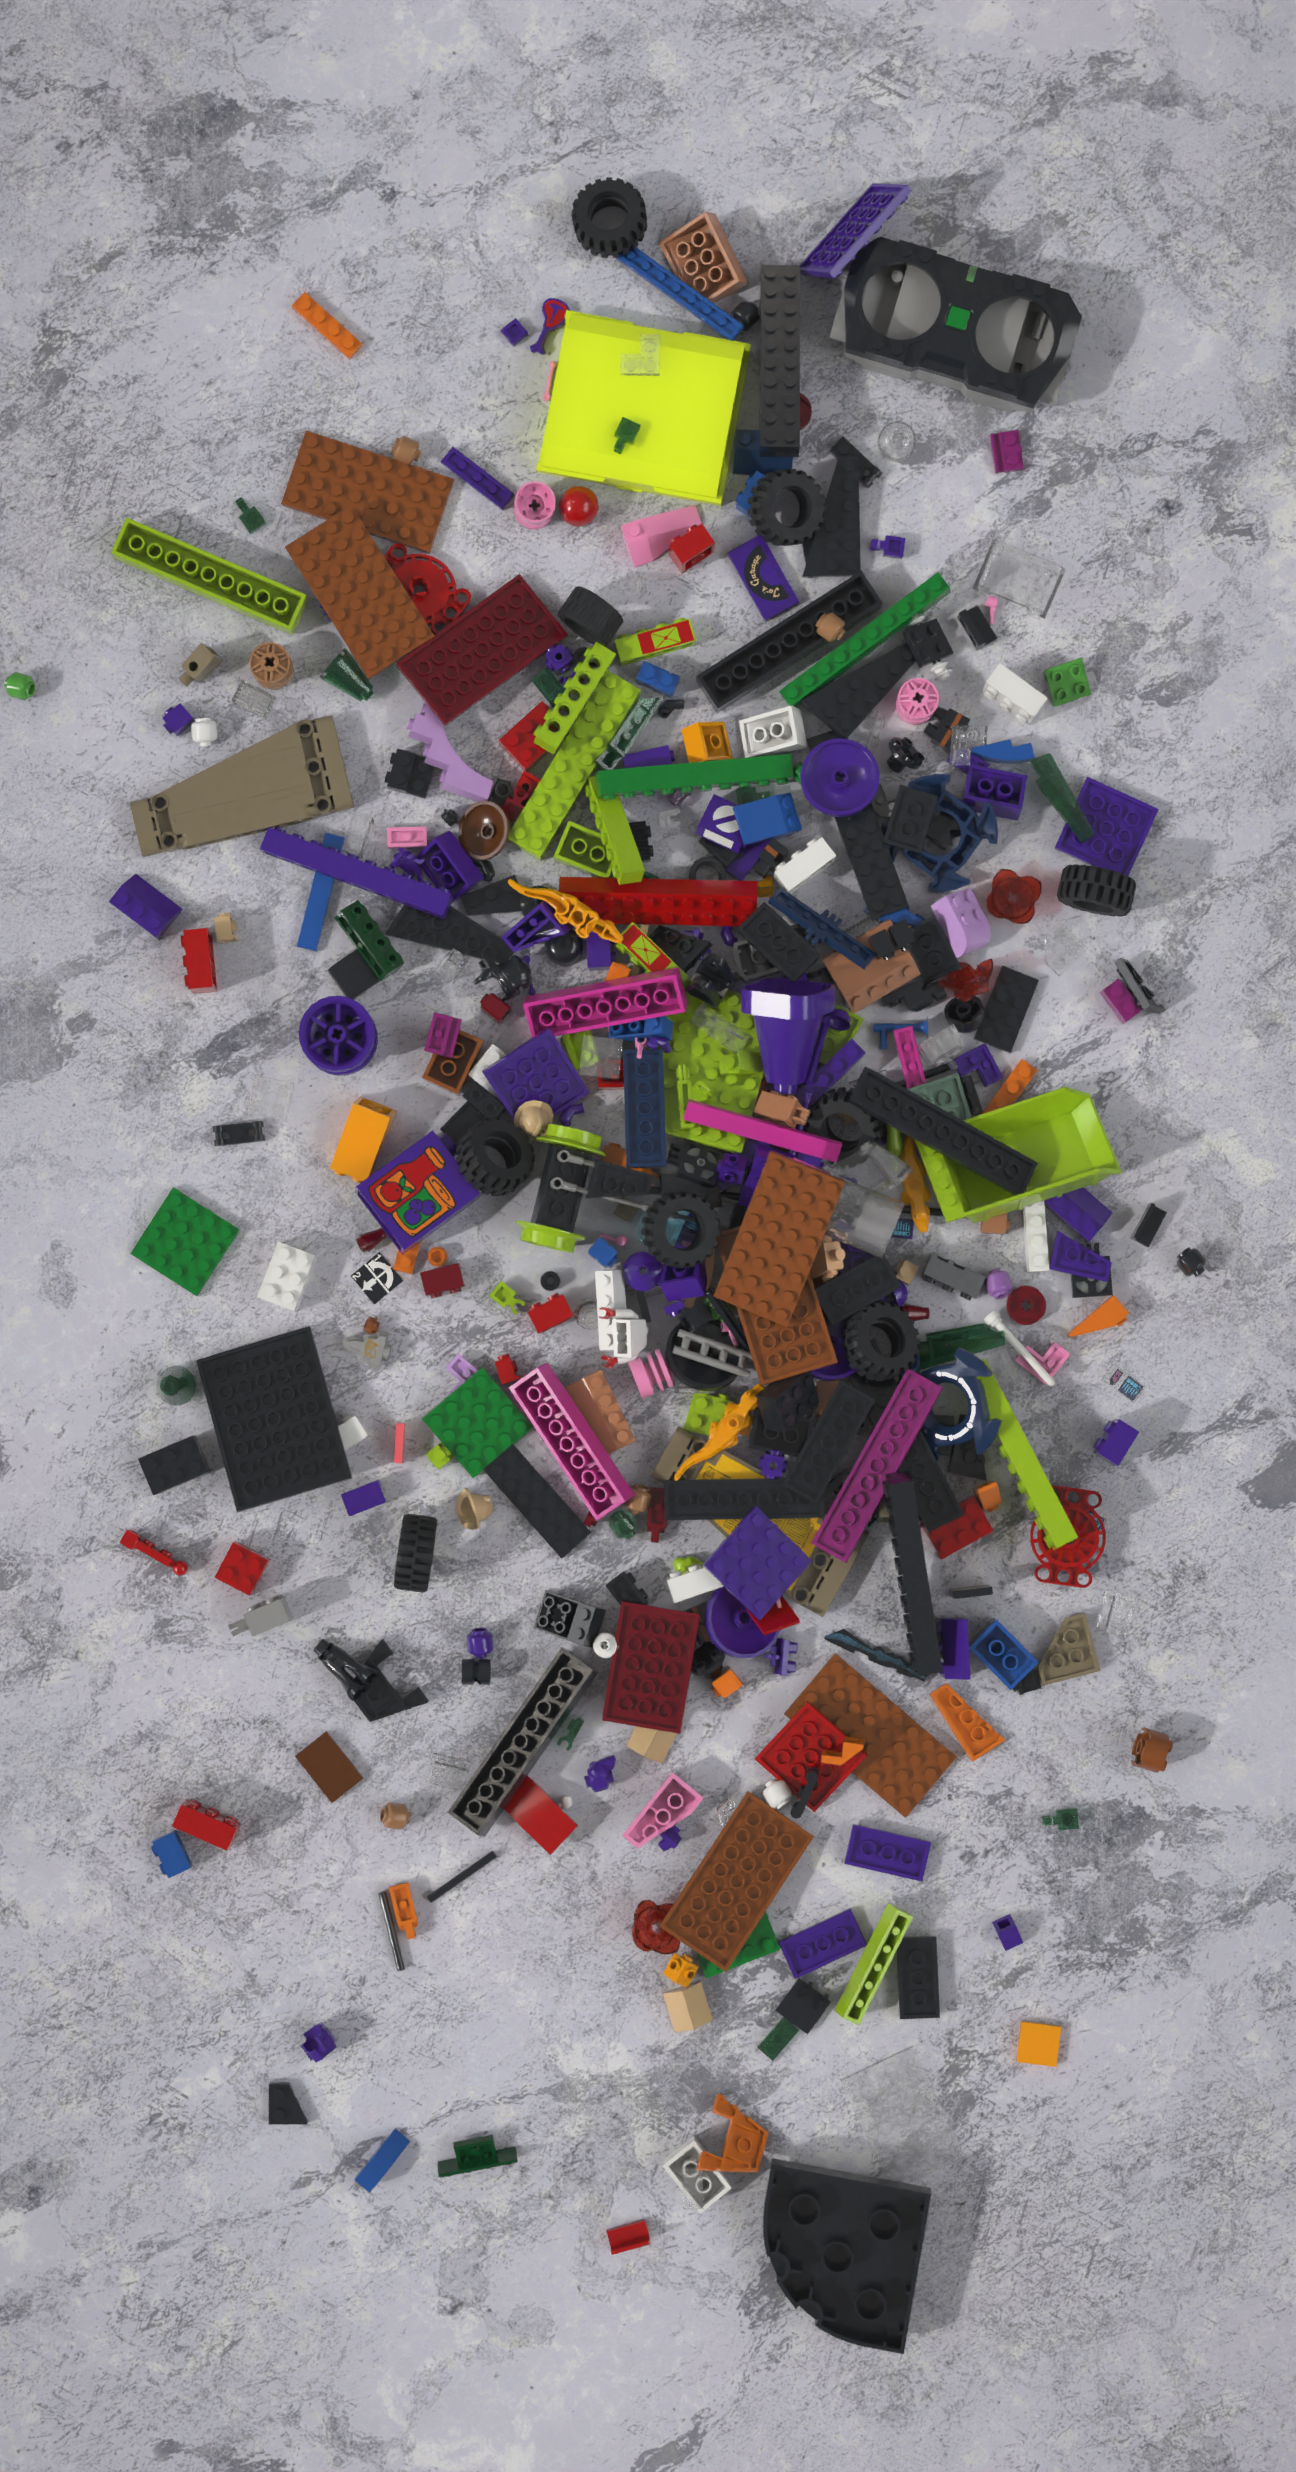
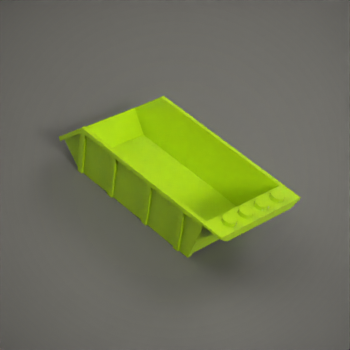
[915,1087,1122,1223]

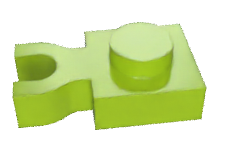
[489,1281,526,1315]

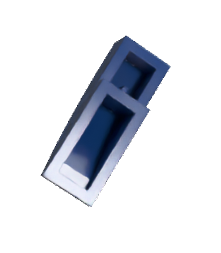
[970,740,1035,764]
[354,2128,410,2193]

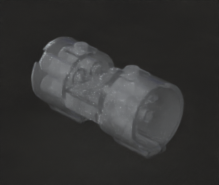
[793,1157,905,1258]

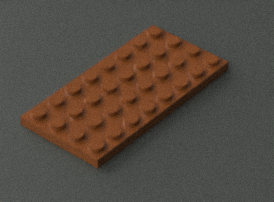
[281,431,454,554]
[285,505,435,680]
[714,1150,846,1327]
[716,1226,838,1386]
[784,1653,957,1818]
[659,1791,814,1972]

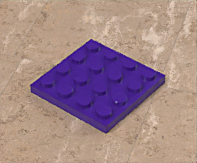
[1054,777,1159,877]
[482,1028,590,1120]
[702,1506,812,1620]

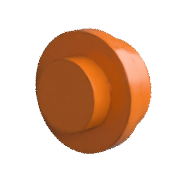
[427,1247,447,1267]

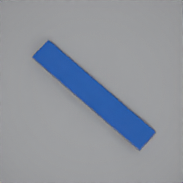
[297,833,345,952]

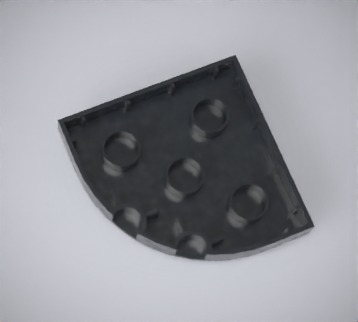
[763,2158,931,2354]

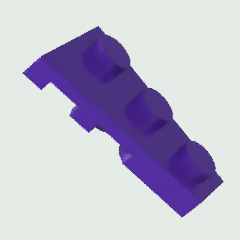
[1049,1231,1112,1282]

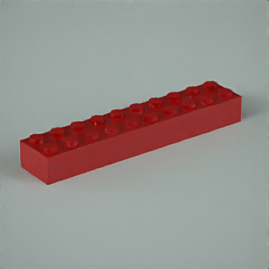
[559,877,757,926]

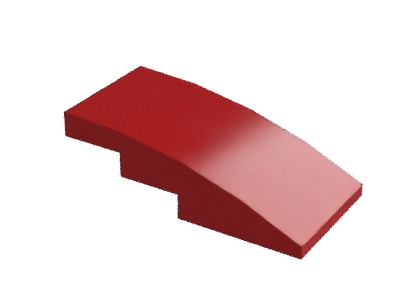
[504,1775,578,1855]

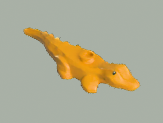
[508,879,624,944]
[895,1135,931,1233]
[674,1384,765,1481]

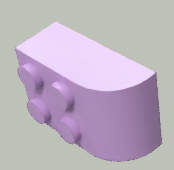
[931,887,991,958]

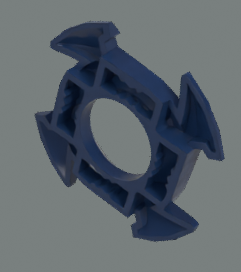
[881,774,998,892]
[897,1348,1002,1461]

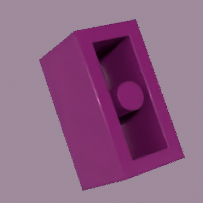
[1100,978,1142,1024]

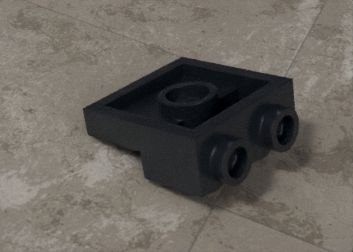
[384,748,435,799]

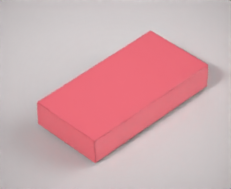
[394,1423,406,1463]

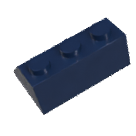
[733,429,793,475]

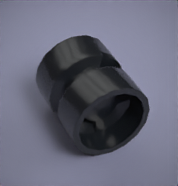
[462,1659,491,1685]

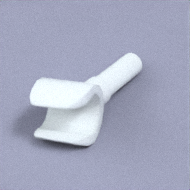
[558,1796,573,1808]

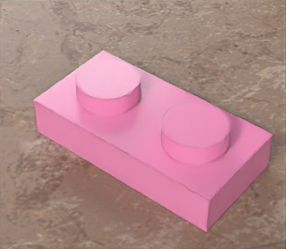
[387,827,427,848]

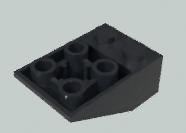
[534,1590,606,1648]

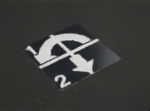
[351,1252,403,1305]

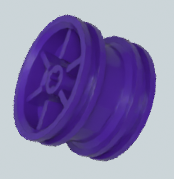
[299,996,378,1076]

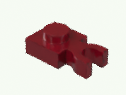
[502,785,530,823]

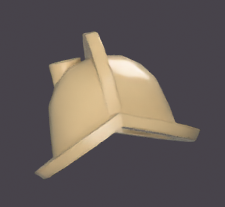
[514,1100,554,1141]
[456,1488,493,1530]

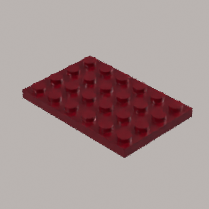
[602,1601,700,1734]

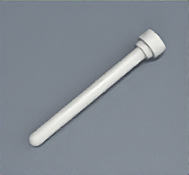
[984,1310,1055,1386]

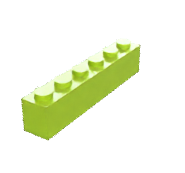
[584,776,645,885]
[834,1903,913,2025]

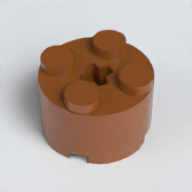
[1131,1727,1173,1773]

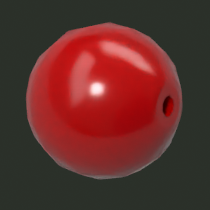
[558,486,599,527]

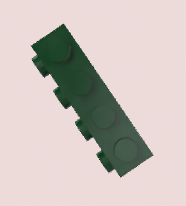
[335,900,404,981]

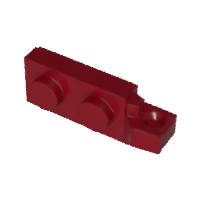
[646,1487,667,1543]

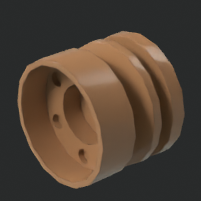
[249,642,294,690]

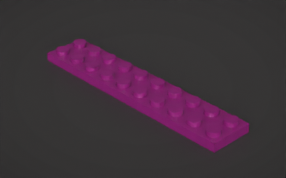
[811,1369,943,1563]

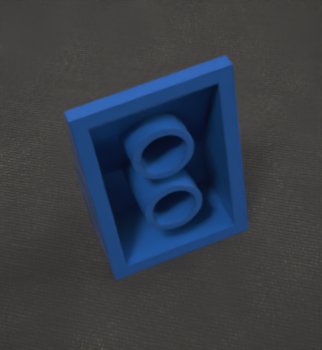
[733,793,802,845]
[969,1618,1039,1690]

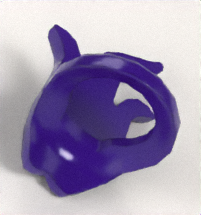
[390,848,425,882]

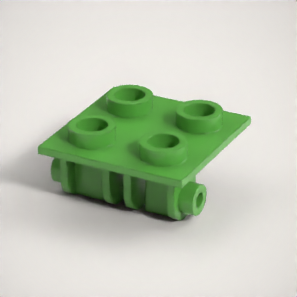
[1044,657,1091,707]

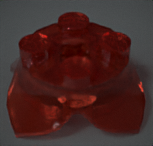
[986,869,1042,924]
[938,958,993,1002]
[632,1900,680,1955]

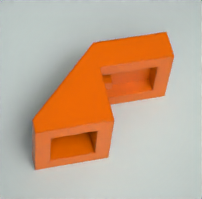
[821,1737,865,1765]

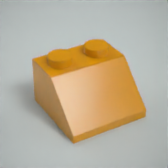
[681,722,733,763]

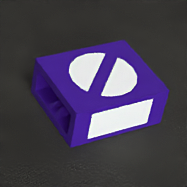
[695,794,746,853]

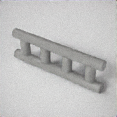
[672,1329,753,1378]

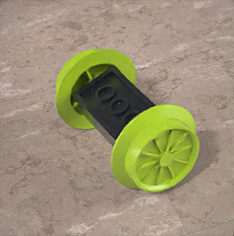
[516,1124,606,1253]

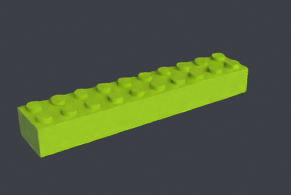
[111,517,309,636]
[507,670,641,861]
[976,1359,1078,1550]

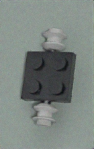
[902,616,954,681]

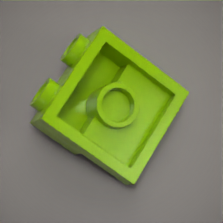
[684,1390,732,1436]

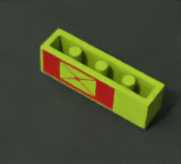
[614,617,696,666]
[615,922,689,983]

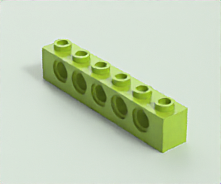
[533,641,616,755]

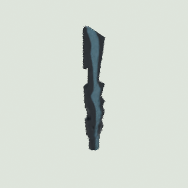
[824,1629,927,1682]

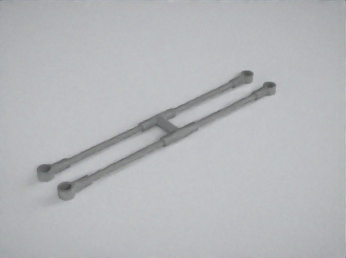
[550,1150,738,1231]

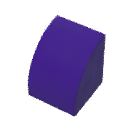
[992,1914,1023,1951]

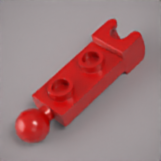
[120,1529,188,1576]

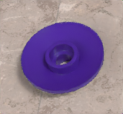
[623,1251,662,1291]

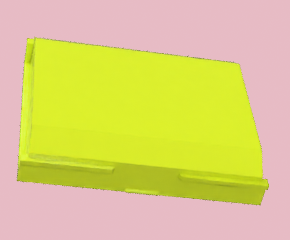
[536,310,751,506]

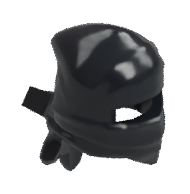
[473,955,532,1001]

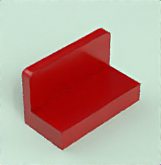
[606,2219,650,2255]

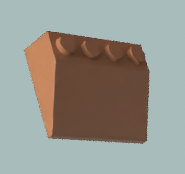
[659,211,749,303]
[822,919,921,1014]
[564,1369,636,1454]

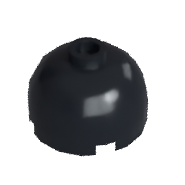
[544,929,584,967]
[944,994,984,1034]

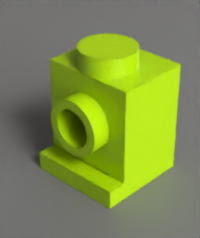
[425,1442,454,1470]

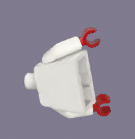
[599,1307,649,1369]

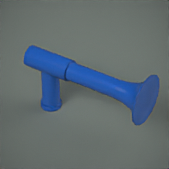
[873,1017,928,1050]

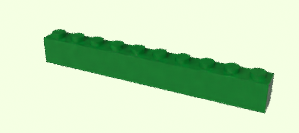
[779,572,951,708]
[595,754,794,801]

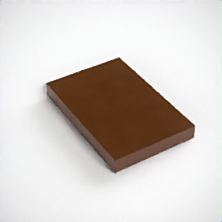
[295,1731,364,1803]

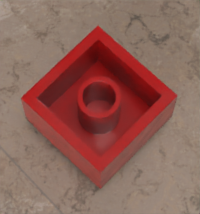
[669,523,715,574]
[527,1293,574,1334]
[214,1541,271,1596]

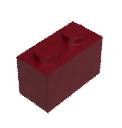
[420,1263,465,1299]

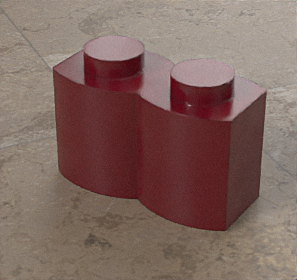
[480,992,512,1025]

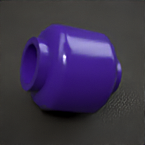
[467,1628,494,1658]

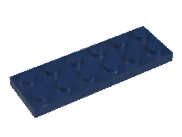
[623,1049,666,1168]

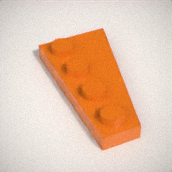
[929,1683,1005,1762]

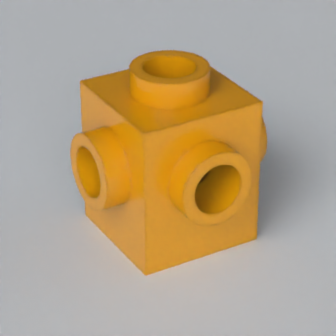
[663,1953,699,1988]

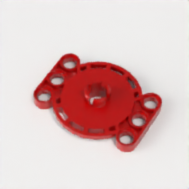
[384,543,471,635]
[1030,1485,1106,1588]

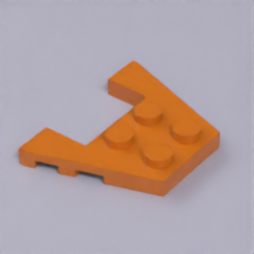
[696,2094,768,2173]

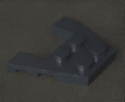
[354,1639,429,1722]

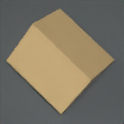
[626,1726,677,1763]
[663,1981,713,2032]

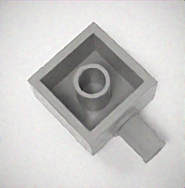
[228,1595,293,1637]

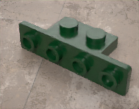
[438,2135,518,2178]

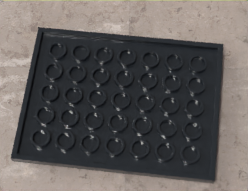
[196,1326,353,1513]

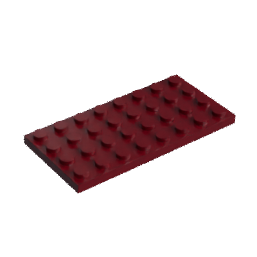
[396,574,568,726]

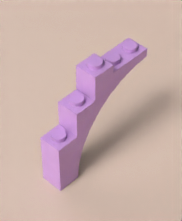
[407,703,494,802]

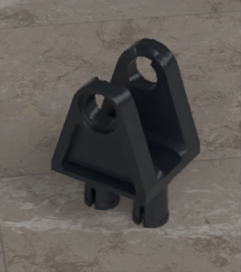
[685,953,734,1008]

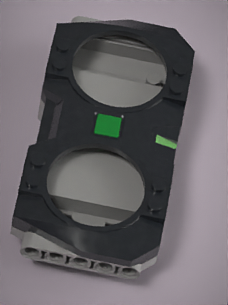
[829,237,1082,413]

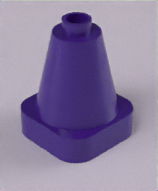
[741,978,835,1094]

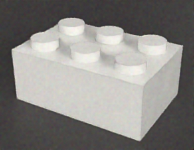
[982,663,1048,725]
[773,837,836,894]
[257,1242,317,1312]
[662,2135,732,2214]

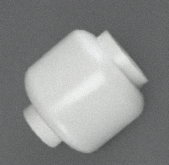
[191,717,218,746]
[593,1633,619,1659]
[763,1779,793,1810]

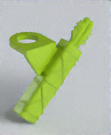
[676,1064,713,1129]

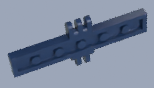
[768,887,877,970]

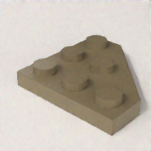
[1037,1612,1100,1686]

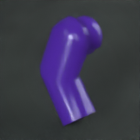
[647,1036,672,1053]

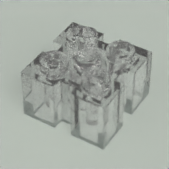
[918,1024,966,1071]

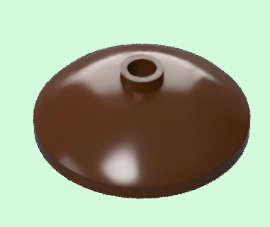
[458,801,510,860]

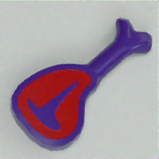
[530,298,570,355]

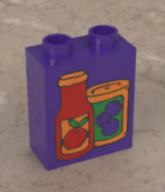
[355,1130,481,1255]

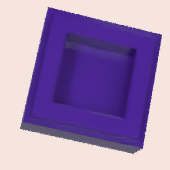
[501,318,528,347]

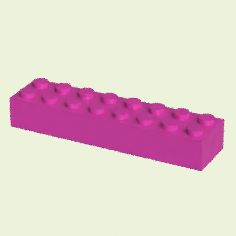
[523,967,688,1038]
[509,1362,635,1521]

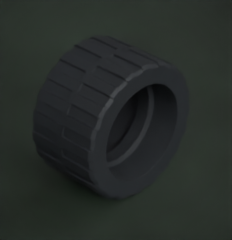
[557,586,623,647]

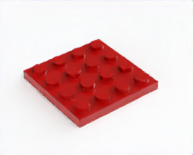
[755,1701,867,1812]

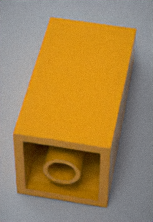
[330,1096,397,1183]

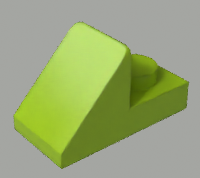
[719,1050,760,1076]

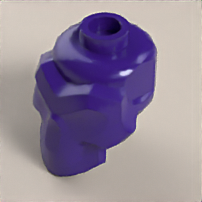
[584,1755,616,1793]

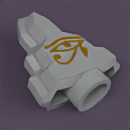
[343,1331,392,1371]

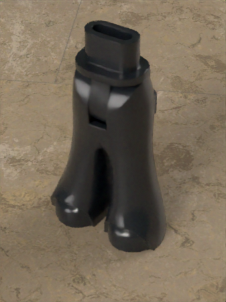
[314,1639,378,1701]

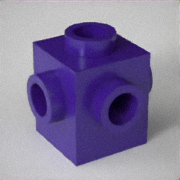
[545,644,574,676]
[716,1153,748,1185]
[758,1449,788,1479]

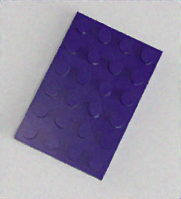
[800,183,912,278]

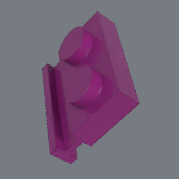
[990,430,1024,474]
[424,1012,462,1058]

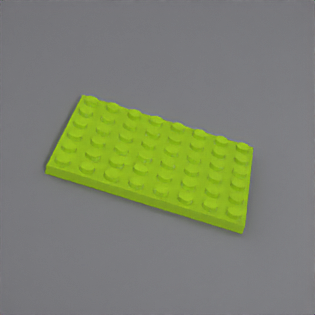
[648,980,764,1155]

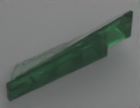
[594,696,664,771]
[1030,753,1094,844]
[917,1323,1005,1370]

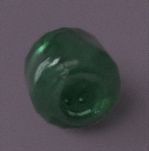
[609,1509,638,1539]

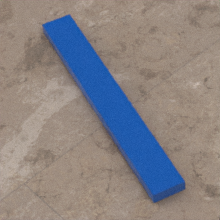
[612,247,744,341]

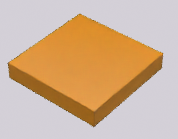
[1016,2021,1061,2067]

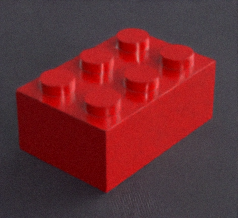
[499,701,569,772]
[181,928,218,994]
[920,1495,994,1560]
[172,1799,241,1851]

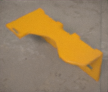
[746,876,773,898]

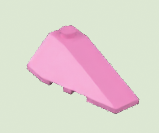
[621,505,702,568]
[622,1773,703,1848]

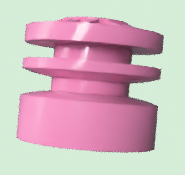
[514,481,556,530]
[895,678,939,725]
[628,1349,674,1399]

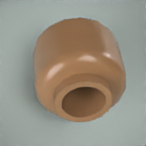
[391,436,421,465]
[815,612,846,642]
[624,1484,652,1515]
[380,1802,411,1830]

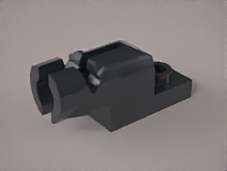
[881,980,947,1012]

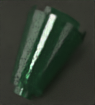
[319,648,374,702]
[156,1366,196,1406]

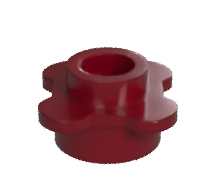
[583,1510,598,1529]

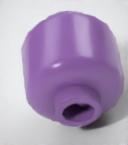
[984,1268,1013,1299]

